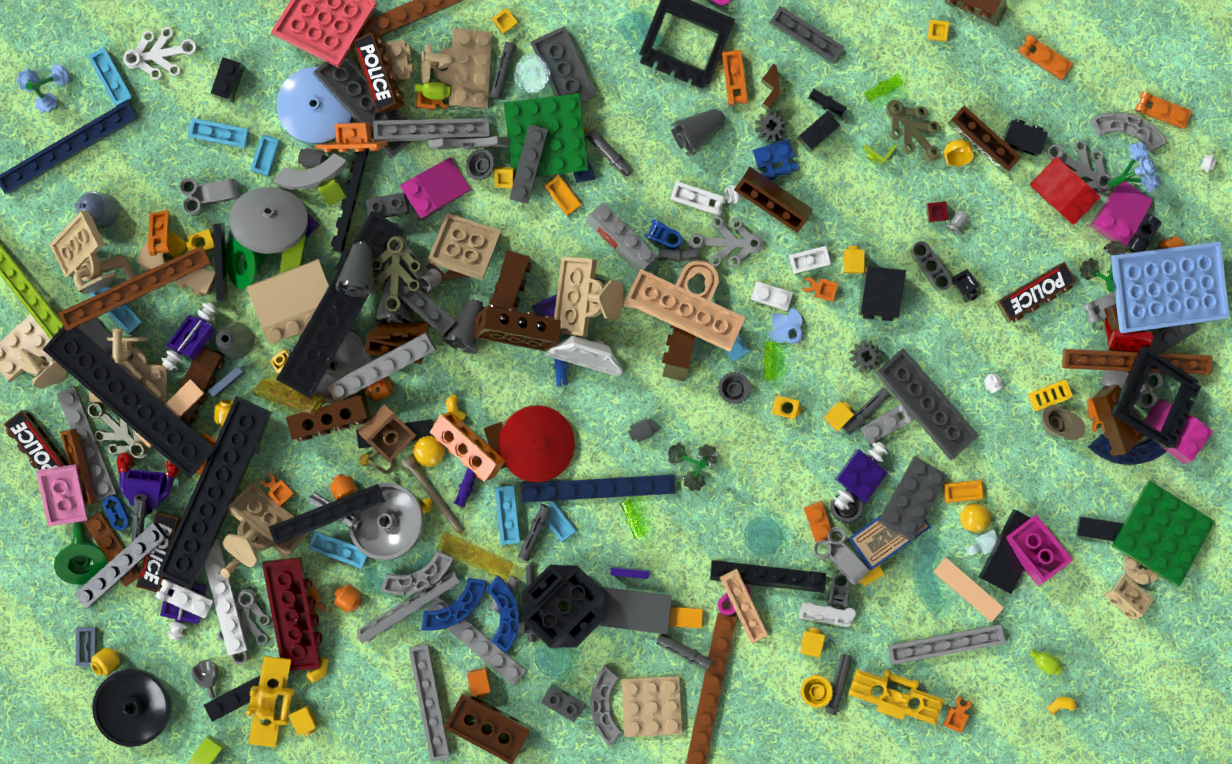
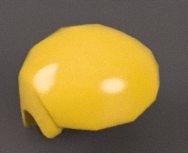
[944,139,974,167]
[960,503,991,533]

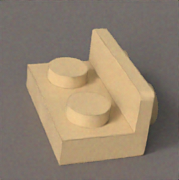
[1105,574,1154,620]

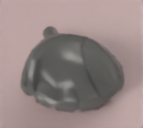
[191,660,218,698]

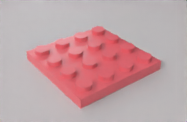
[271,0,377,68]

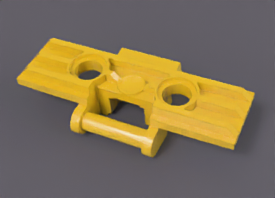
[246,655,295,747]
[848,669,945,725]

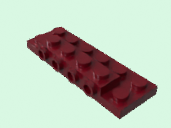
[262,557,322,671]

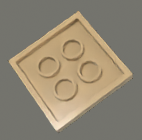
[428,213,501,280]
[622,675,682,737]

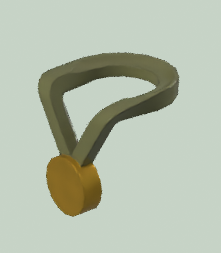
[359,450,396,474]

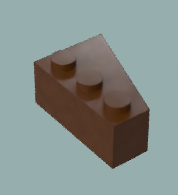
[945,0,1008,27]
[489,250,533,310]
[365,321,430,365]
[662,324,696,381]
[1092,385,1144,456]

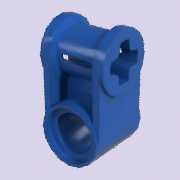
[644,219,682,249]

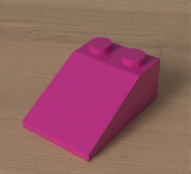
[400,158,471,220]
[1089,182,1153,247]
[1143,398,1214,464]
[1006,515,1073,587]

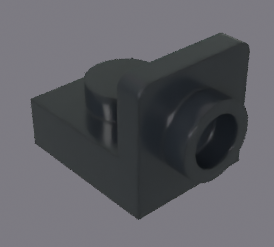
[951,269,981,303]

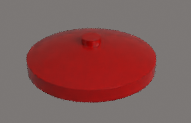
[498,405,575,482]

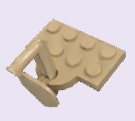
[421,28,492,109]
[49,210,136,294]
[554,257,641,337]
[0,314,67,389]
[89,329,168,404]
[220,482,310,579]

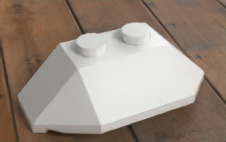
[545,335,623,376]

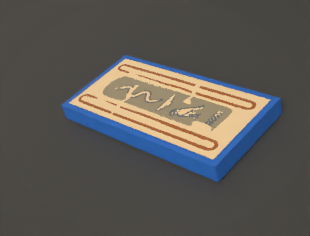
[847,516,931,571]

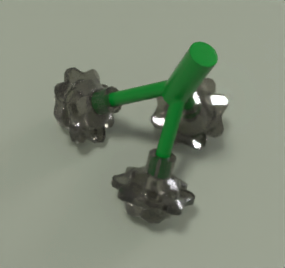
[1080,241,1128,292]
[668,442,719,491]

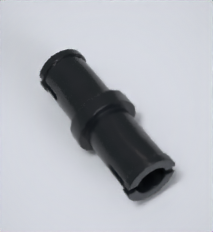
[808,88,847,117]

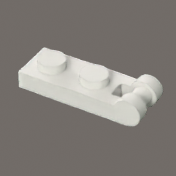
[670,181,727,216]
[155,579,214,618]
[799,603,856,627]

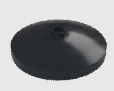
[92,668,171,747]

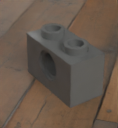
[366,192,410,218]
[541,683,585,722]

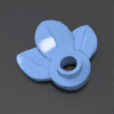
[769,308,803,344]

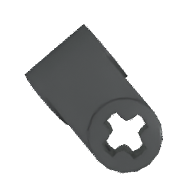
[827,570,850,609]

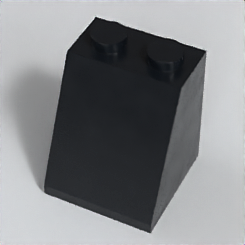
[858,266,906,322]

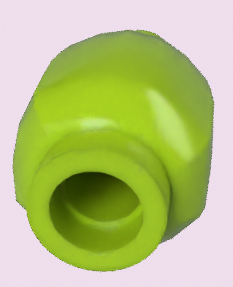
[415,81,450,100]
[1028,649,1063,676]

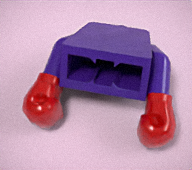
[116,452,180,515]

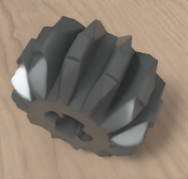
[755,110,787,143]
[849,340,882,373]

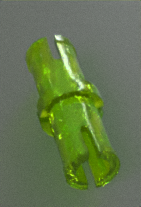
[864,74,903,103]
[762,342,778,380]
[619,499,645,539]

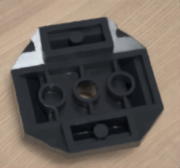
[522,564,605,649]

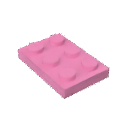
[36,464,88,527]

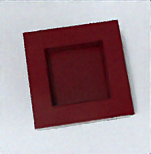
[926,201,949,223]

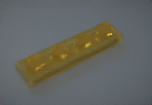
[252,377,326,415]
[436,531,514,581]

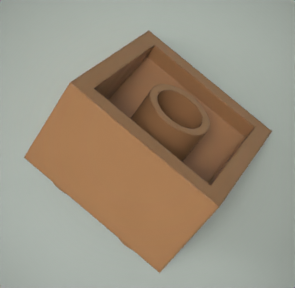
[357,404,416,463]

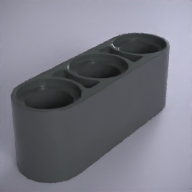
[910,241,952,291]

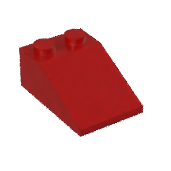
[1029,156,1101,225]

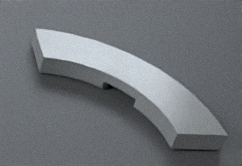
[1089,112,1168,152]
[428,136,510,149]
[273,153,349,190]
[380,550,455,595]
[590,664,622,746]

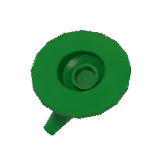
[226,238,268,290]
[54,521,108,585]

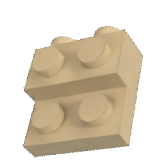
[385,40,414,82]

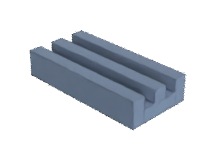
[208,366,246,397]
[76,627,97,666]

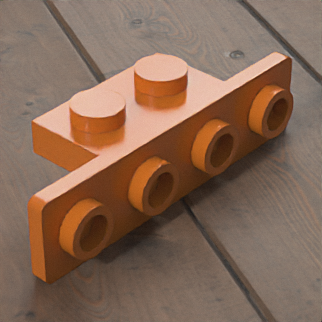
[315,122,388,152]

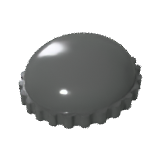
[466,148,496,181]
[718,372,751,405]
[830,495,863,524]

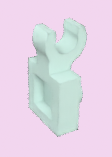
[965,529,998,556]

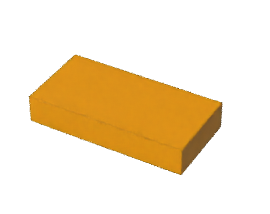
[544,175,582,217]
[943,480,984,503]
[669,607,703,628]

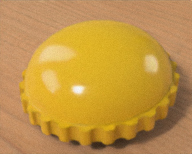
[412,435,445,467]
[800,675,833,708]

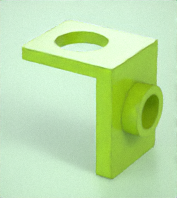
[861,143,898,165]
[317,178,346,206]

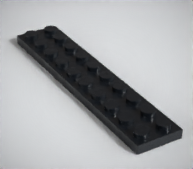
[276,211,406,399]
[42,325,216,479]
[157,396,272,589]

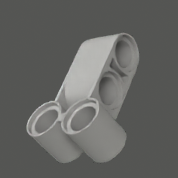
[180,178,240,216]
[389,245,442,296]
[1101,370,1163,408]
[813,527,869,585]

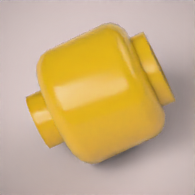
[214,400,233,428]
[90,647,121,676]

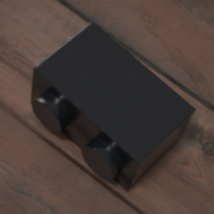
[210,57,245,103]
[797,111,840,153]
[1002,119,1048,157]

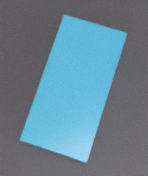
[250,134,281,177]
[546,501,577,543]

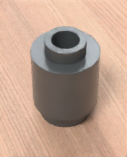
[298,148,328,168]
[628,418,658,443]

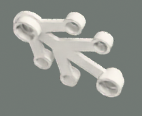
[123,27,197,80]

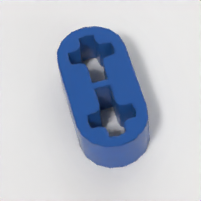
[103,496,130,531]

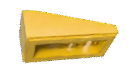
[1028,379,1073,412]

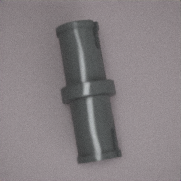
[659,247,697,262]

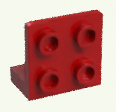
[1104,318,1153,352]

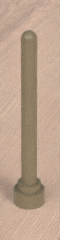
[400,454,463,533]

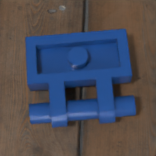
[752,139,799,180]

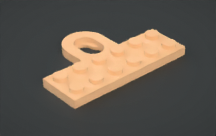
[624,261,746,352]

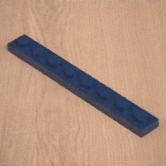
[0,100,139,195]
[521,474,676,503]

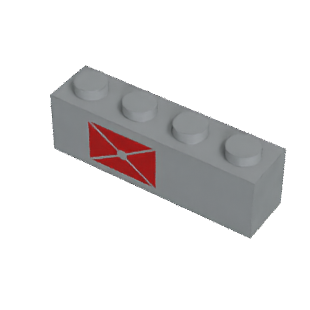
[585,202,658,273]

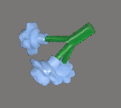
[16,64,70,113]
[1107,142,1160,193]

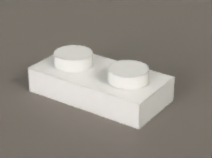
[789,246,831,274]
[750,281,793,311]

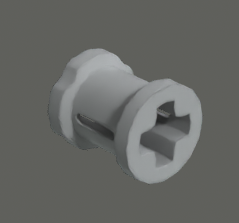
[946,210,971,235]

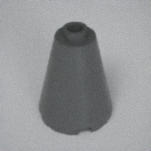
[671,109,725,156]
[335,241,375,298]
[376,276,414,324]
[442,299,485,354]
[215,321,254,360]

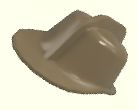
[1041,405,1086,440]

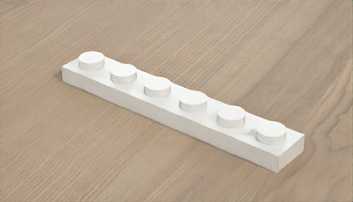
[205,539,248,656]

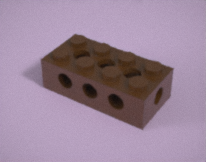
[473,305,561,352]
[286,395,371,442]
[444,691,531,764]

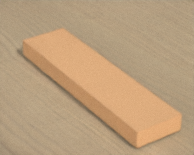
[136,379,205,448]
[932,557,1004,622]
[719,569,768,644]

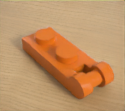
[1017,35,1073,80]
[722,50,748,106]
[1134,92,1191,129]
[148,210,171,256]

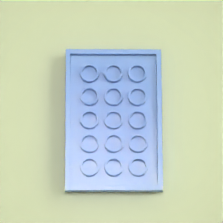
[1111,241,1230,333]

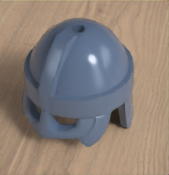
[74,191,119,228]

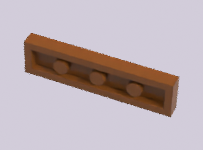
[60,428,97,505]
[84,512,140,586]

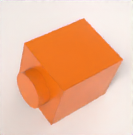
[467,667,492,698]

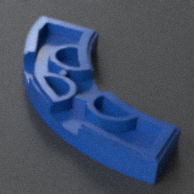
[486,575,519,653]
[421,578,487,631]

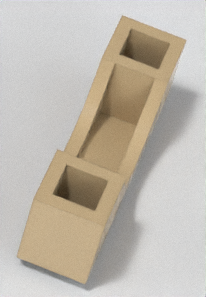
[136,241,215,297]

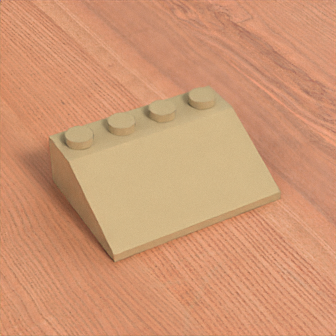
[247,259,330,344]

